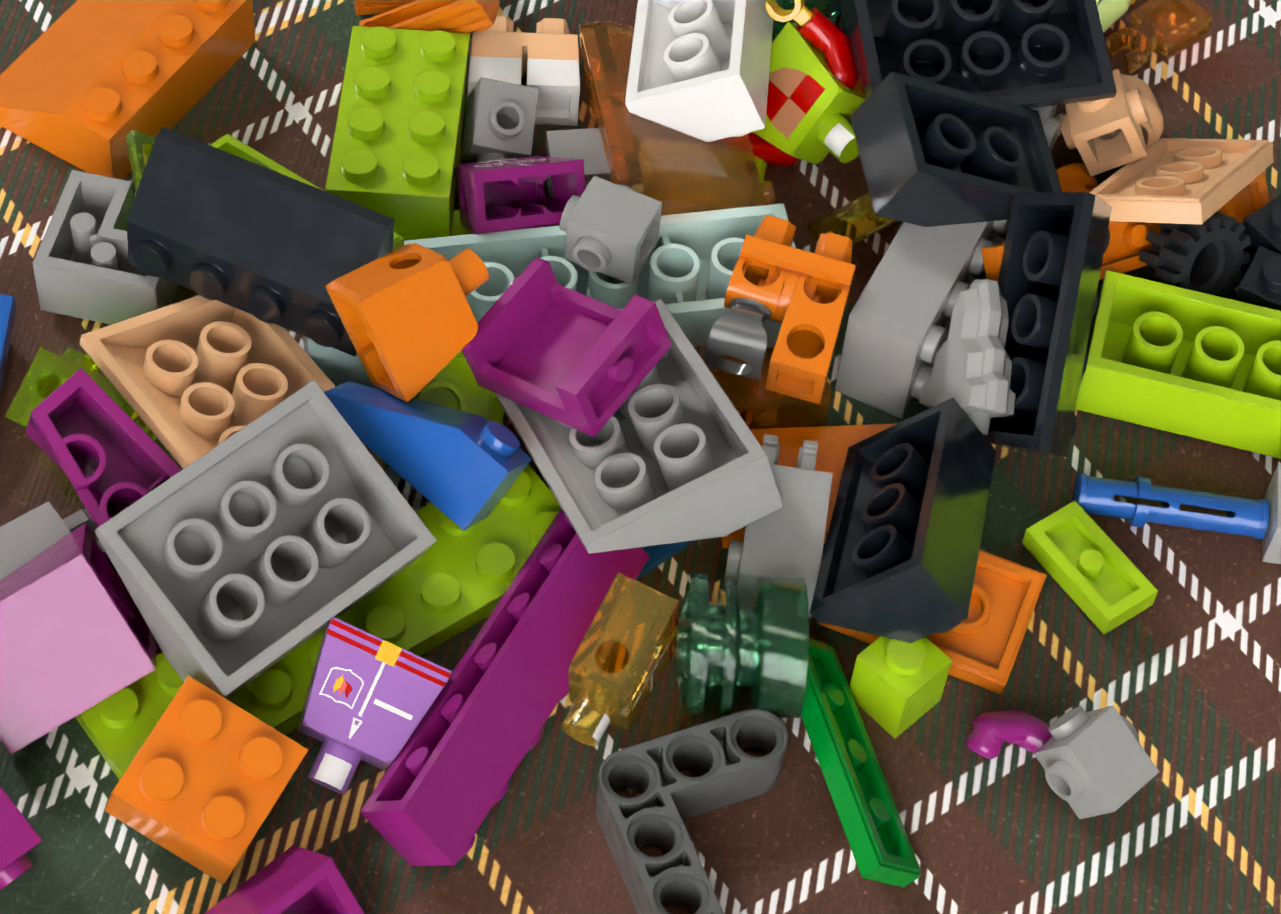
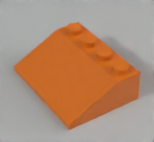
[0,0,255,180]

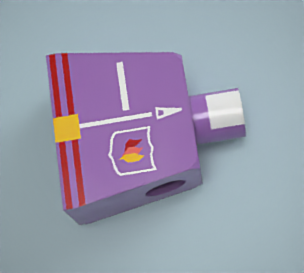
[298,617,452,794]

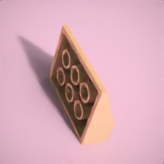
[79,295,385,469]

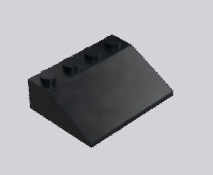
[839,0,1117,109]

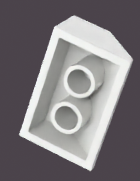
[625,0,774,142]

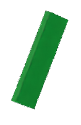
[774,633,921,888]

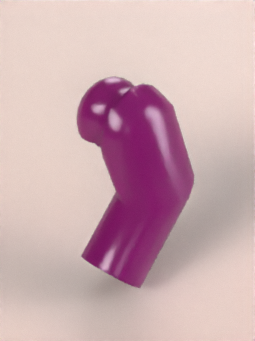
[966,710,1053,759]

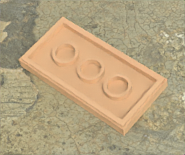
[1089,138,1274,224]

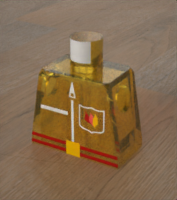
[561,572,679,746]

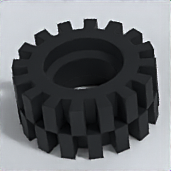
[1138,211,1251,300]

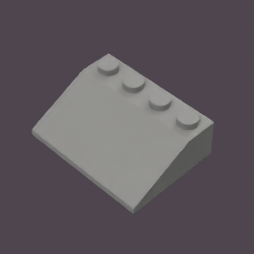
[493,299,783,554]
[95,380,437,699]

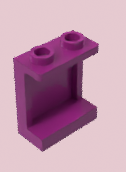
[462,257,672,437]

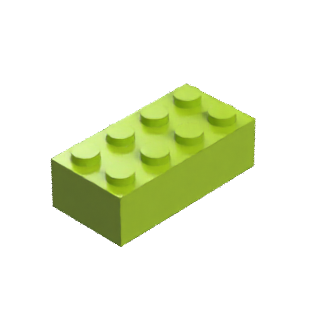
[325,26,470,241]
[1075,270,1281,459]

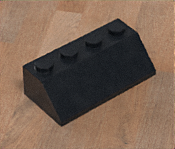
[126,127,394,357]
[984,192,1112,457]
[809,398,996,643]

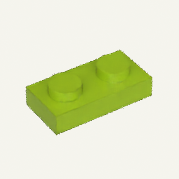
[1022,501,1158,635]

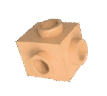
[1058,69,1150,177]

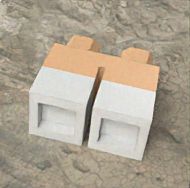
[467,16,580,126]

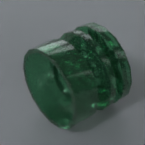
[674,574,809,719]

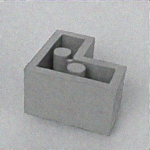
[33,170,178,325]

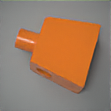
[325,243,489,402]

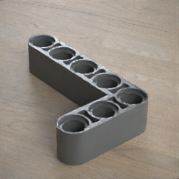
[595,709,788,914]

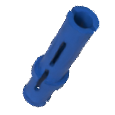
[1072,473,1270,539]

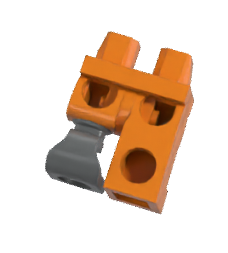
[705,215,856,405]

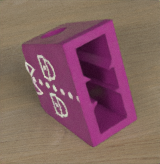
[456,156,586,234]

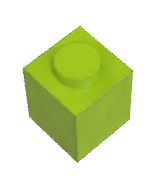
[850,636,952,739]

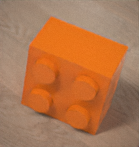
[104,675,308,884]

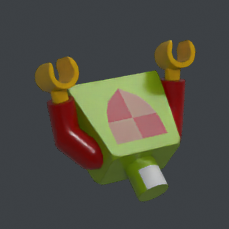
[689,0,866,167]

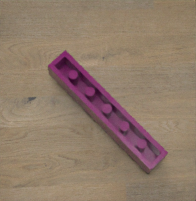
[360,509,650,866]

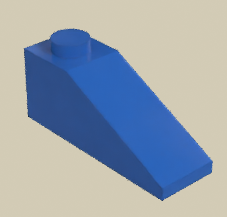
[324,381,532,531]

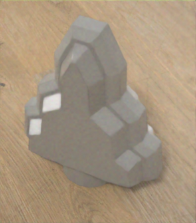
[919,279,1016,435]

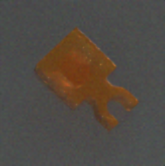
[1107,0,1212,74]

